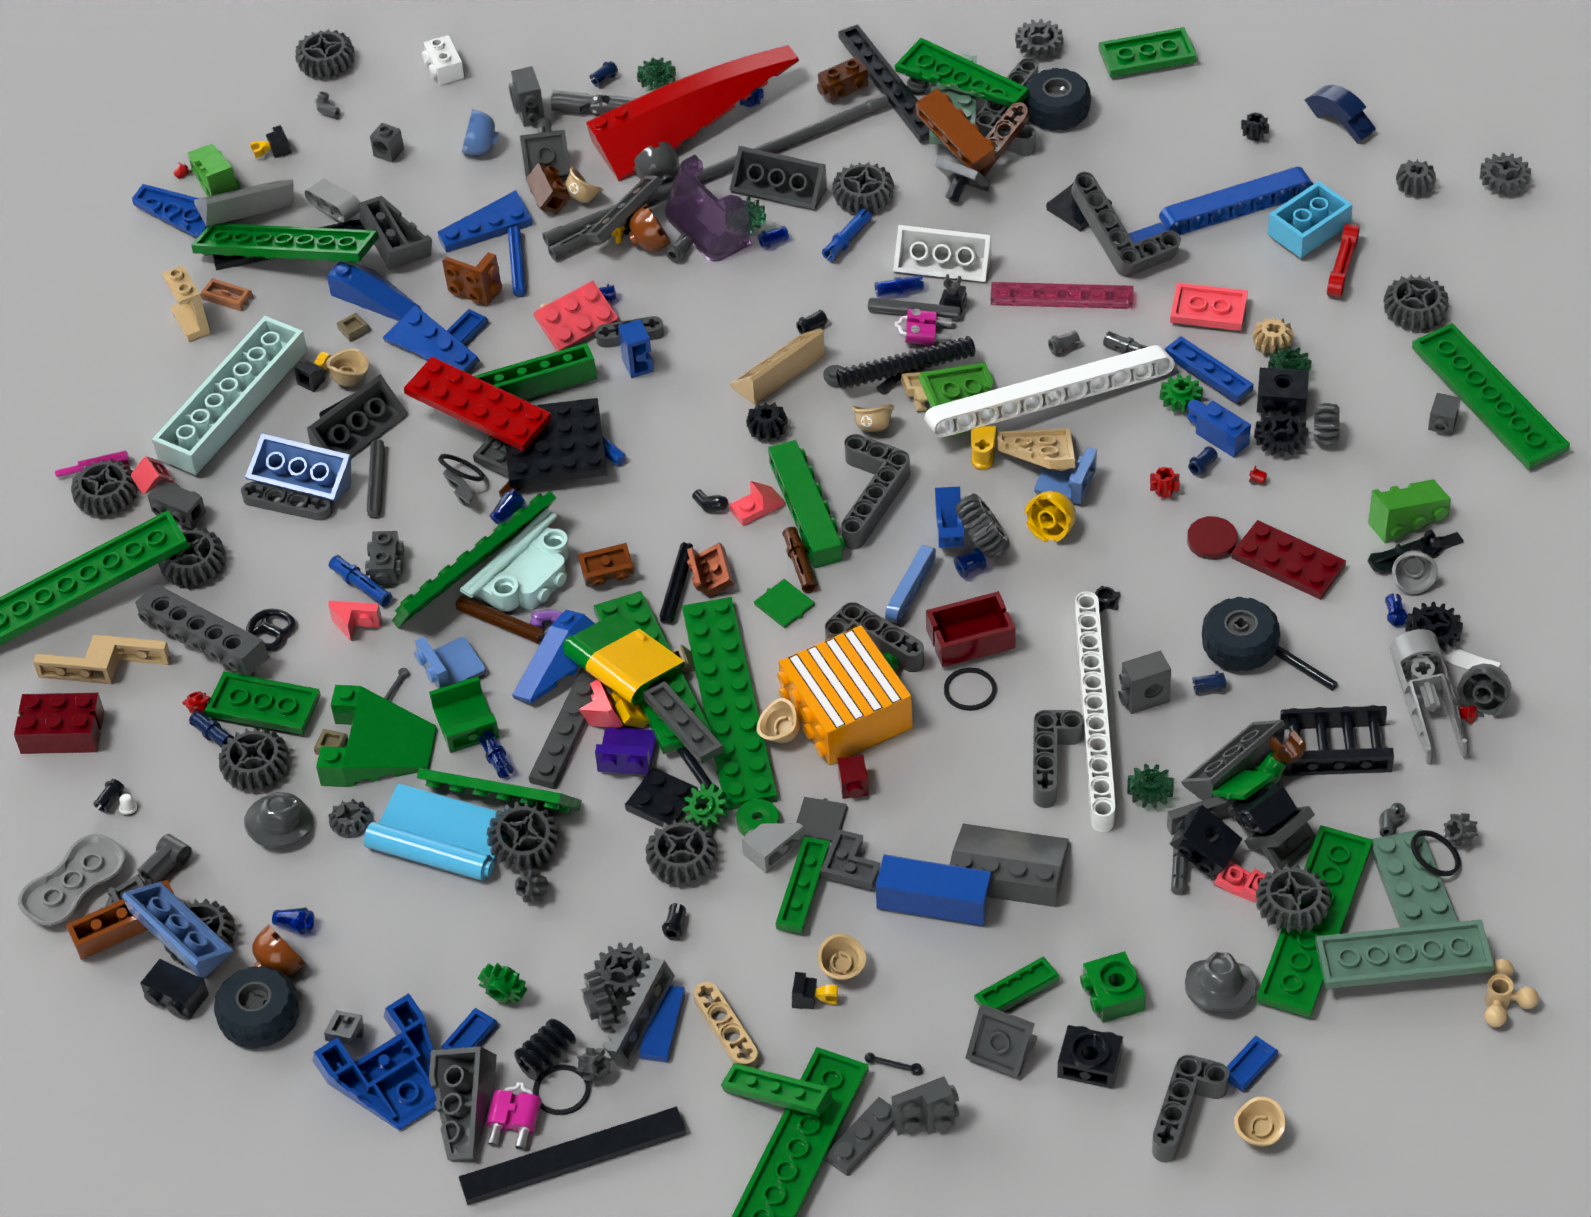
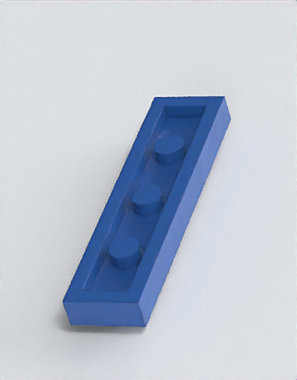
[1165,336,1254,403]

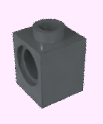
[370,123,404,163]
[1428,393,1461,435]

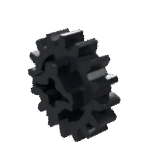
[1254,410,1308,457]
[1405,602,1463,652]

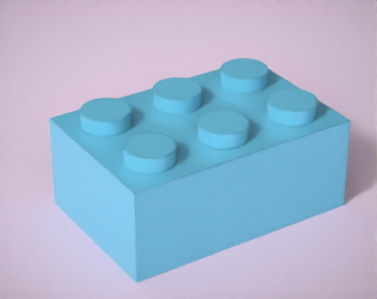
[1268,181,1353,258]

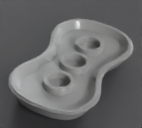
[18,834,126,926]

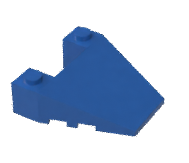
[313,993,437,1131]

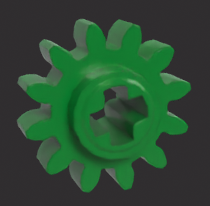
[1160,374,1203,413]
[682,783,731,831]
[478,963,527,1004]

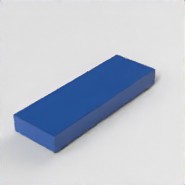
[639,985,685,1062]

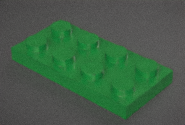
[1098,27,1197,78]
[205,671,321,735]

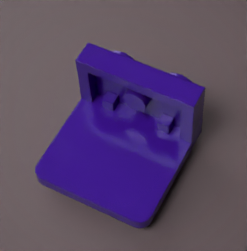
[595,727,656,775]

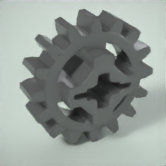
[1015,19,1063,59]
[1479,152,1531,195]
[594,942,650,999]
[581,970,618,1031]

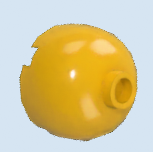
[1025,491,1076,542]

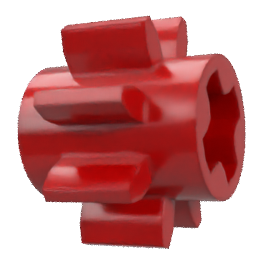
[1150,467,1180,497]

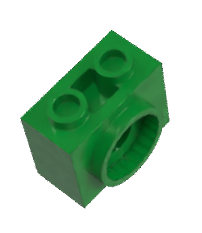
[1080,951,1145,1023]

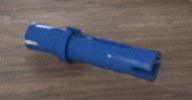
[822,209,872,261]
[328,555,392,607]

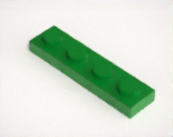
[776,836,830,934]
[721,1063,832,1116]

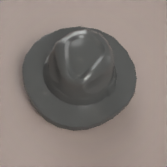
[244,792,313,848]
[1185,952,1256,1012]

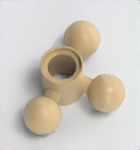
[1484,958,1539,1027]

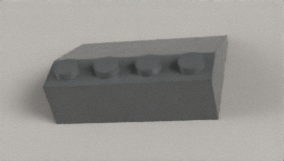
[950,823,1069,907]

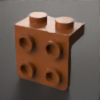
[442,252,502,306]

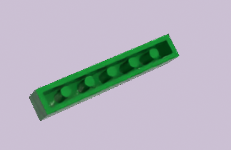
[474,343,597,400]
[768,440,845,568]

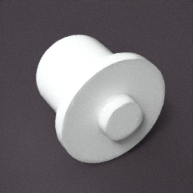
[119,794,137,815]

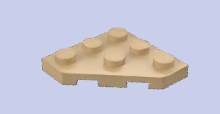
[996,428,1075,471]

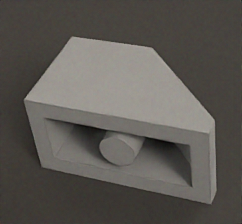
[742,823,804,873]

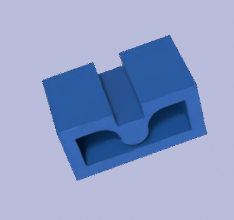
[618,319,654,378]

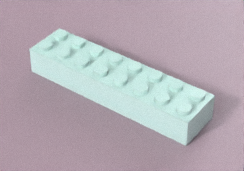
[152,316,308,475]

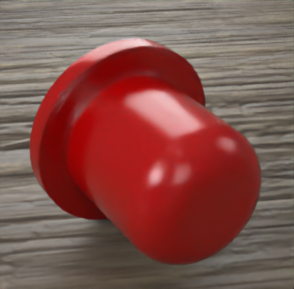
[173,162,191,179]
[1249,466,1267,484]
[1458,705,1477,724]

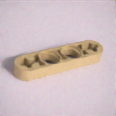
[693,982,758,1068]

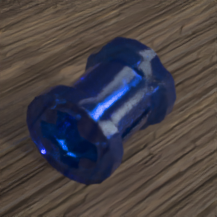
[954,548,987,578]

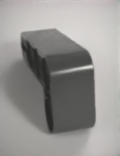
[825,602,924,672]
[1033,710,1084,808]
[1152,1055,1229,1163]

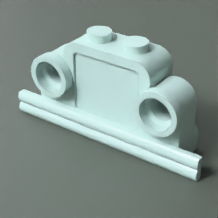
[460,508,569,612]

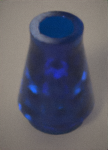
[489,489,525,525]
[272,907,315,934]

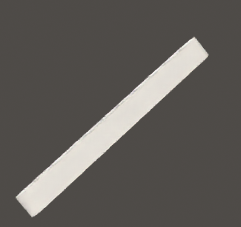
[924,345,1175,437]
[1075,591,1115,832]

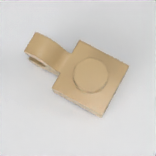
[901,372,928,411]

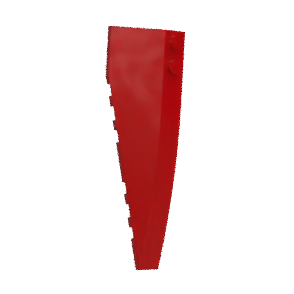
[586,45,799,181]

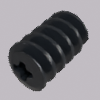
[514,1019,576,1080]

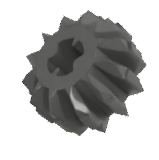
[1396,159,1436,197]
[1314,403,1340,445]

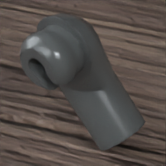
[315,92,340,118]
[1379,803,1406,837]

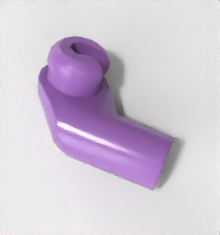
[530,609,563,628]

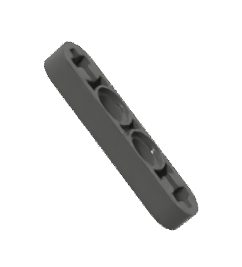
[241,482,332,521]

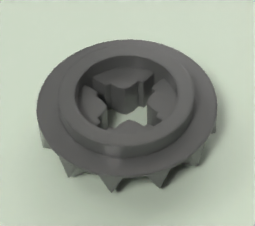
[328,799,371,836]

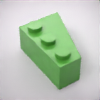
[187,144,241,197]
[1368,479,1451,543]

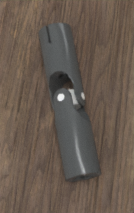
[551,90,637,115]

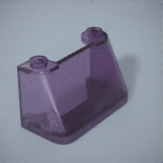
[665,154,751,262]

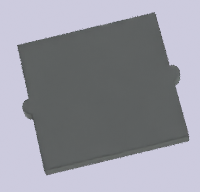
[796,797,847,843]

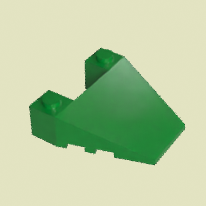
[316,685,437,787]

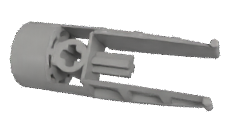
[1390,629,1467,764]

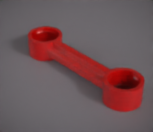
[1327,223,1360,297]

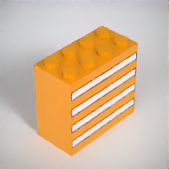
[777,625,913,765]

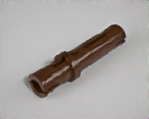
[782,527,818,593]

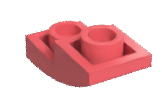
[1213,861,1265,902]

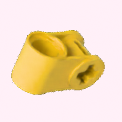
[971,425,996,470]

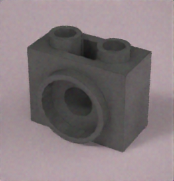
[509,66,545,127]
[1118,650,1171,714]

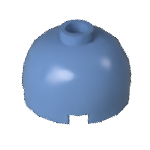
[461,109,499,155]

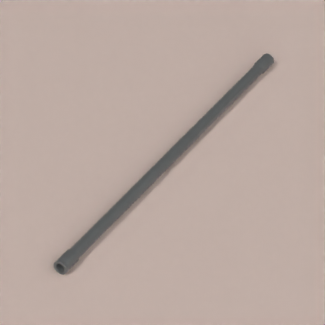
[542,94,889,246]

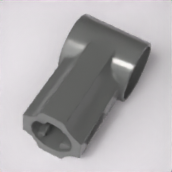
[137,834,192,885]

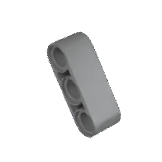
[304,179,360,223]

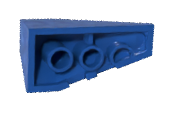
[327,261,421,321]
[512,610,595,704]

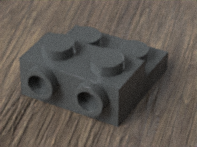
[891,1076,959,1136]

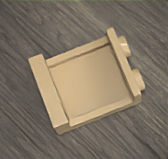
[162,265,210,342]

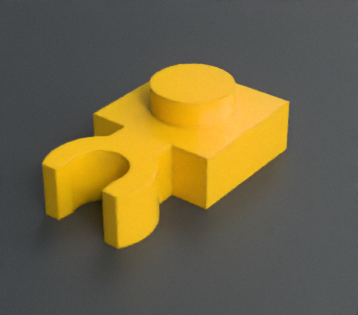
[611,691,648,729]

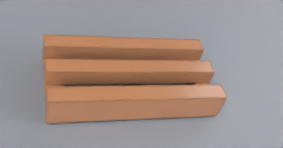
[200,278,253,311]

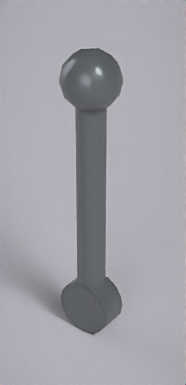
[384,668,409,700]

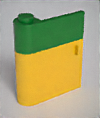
[563,612,685,705]

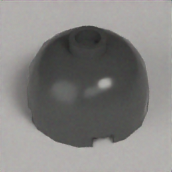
[633,142,679,185]
[1457,663,1511,717]

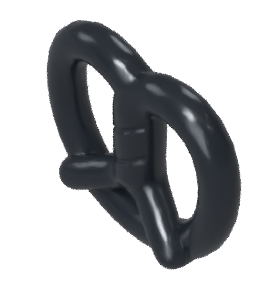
[246,608,296,651]

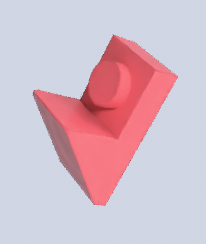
[131,456,174,494]
[730,481,785,526]
[328,601,382,640]
[579,679,623,728]

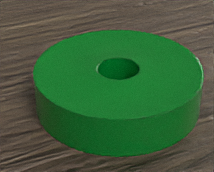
[736,799,779,836]

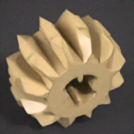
[1252,316,1294,357]

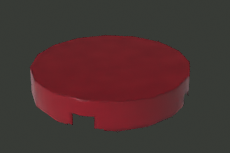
[1187,516,1237,560]

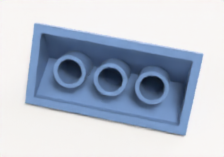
[245,434,351,501]
[122,882,233,979]

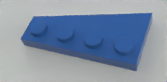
[132,184,207,238]
[438,190,532,253]
[382,305,480,373]

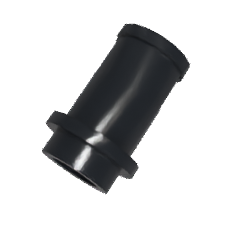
[796,310,828,334]
[93,779,125,813]
[662,903,686,939]

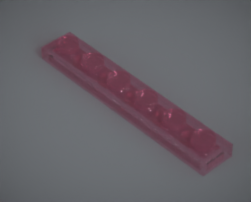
[990,282,1133,309]

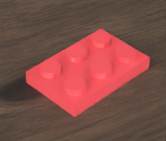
[533,280,618,351]
[1170,283,1248,331]

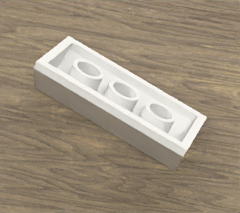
[893,225,992,282]

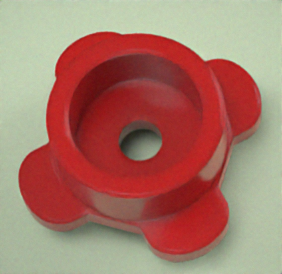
[182,691,210,713]

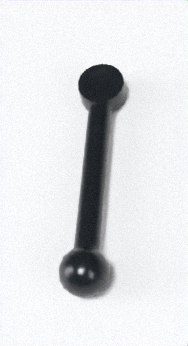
[864,1052,922,1076]

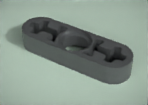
[595,316,664,348]

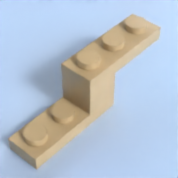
[33,635,171,684]

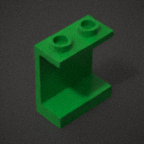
[429,676,499,753]

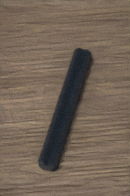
[659,542,693,624]

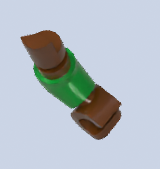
[1254,730,1306,784]

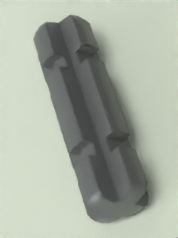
[1171,848,1187,894]

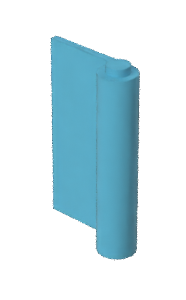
[364,783,506,881]

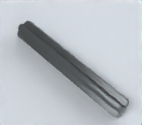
[868,298,961,321]
[367,440,385,518]

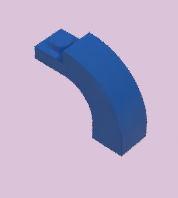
[935,486,964,548]

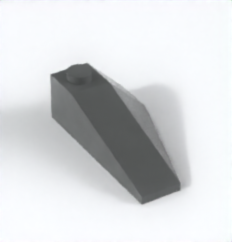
[429,1046,497,1161]

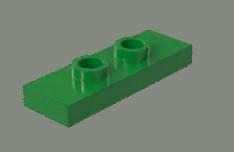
[974,956,1059,1012]

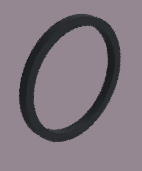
[438,454,485,481]
[944,667,996,711]
[1411,830,1461,876]
[533,1065,590,1115]

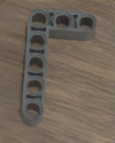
[975,58,1038,156]
[1071,172,1181,277]
[841,434,910,550]

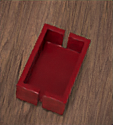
[926,591,1016,668]
[14,692,105,754]

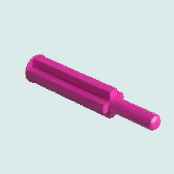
[55,450,130,477]

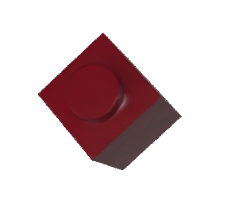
[837,755,869,799]

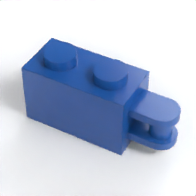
[1187,400,1251,458]

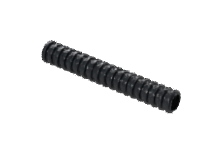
[836,336,975,390]

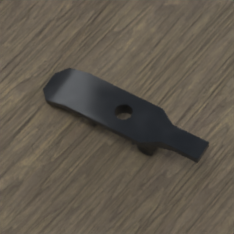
[1367,530,1463,574]

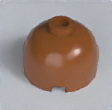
[628,204,671,252]
[252,924,306,977]

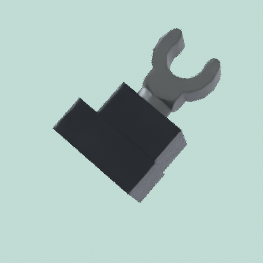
[939,274,967,314]

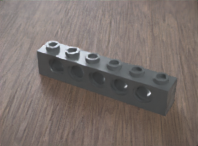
[135,584,269,676]

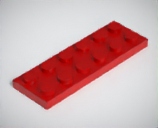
[404,356,551,452]

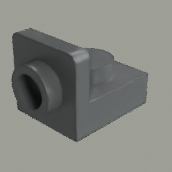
[324,1010,364,1046]

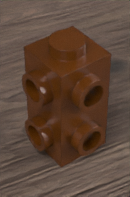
[817,57,868,102]
[526,162,570,214]

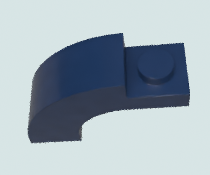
[1304,85,1376,143]

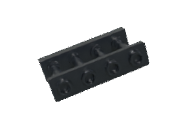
[1280,705,1394,776]

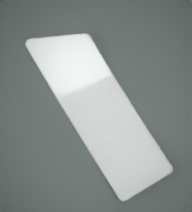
[1441,645,1500,669]

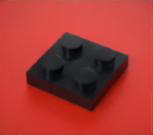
[625,767,698,827]

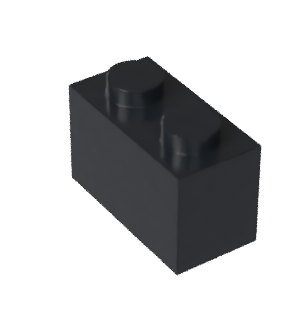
[140,959,209,1019]

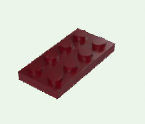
[1232,520,1346,600]

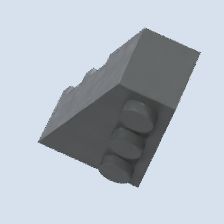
[360,195,432,270]

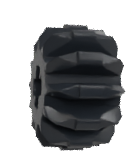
[746,401,788,442]

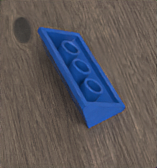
[875,854,992,926]

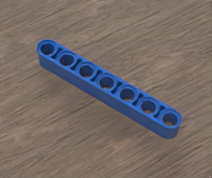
[1159,167,1314,235]

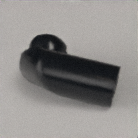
[692,489,728,512]

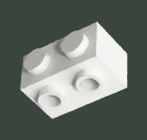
[422,35,464,86]

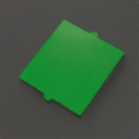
[754,579,815,628]
[1212,770,1276,800]

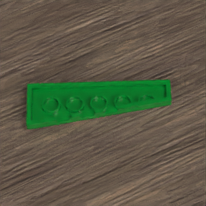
[894,38,1029,107]
[417,768,582,814]

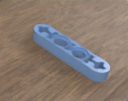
[885,545,936,624]

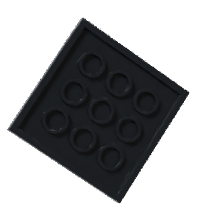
[505,398,607,487]

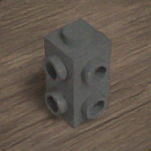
[147,480,206,529]
[365,531,404,586]

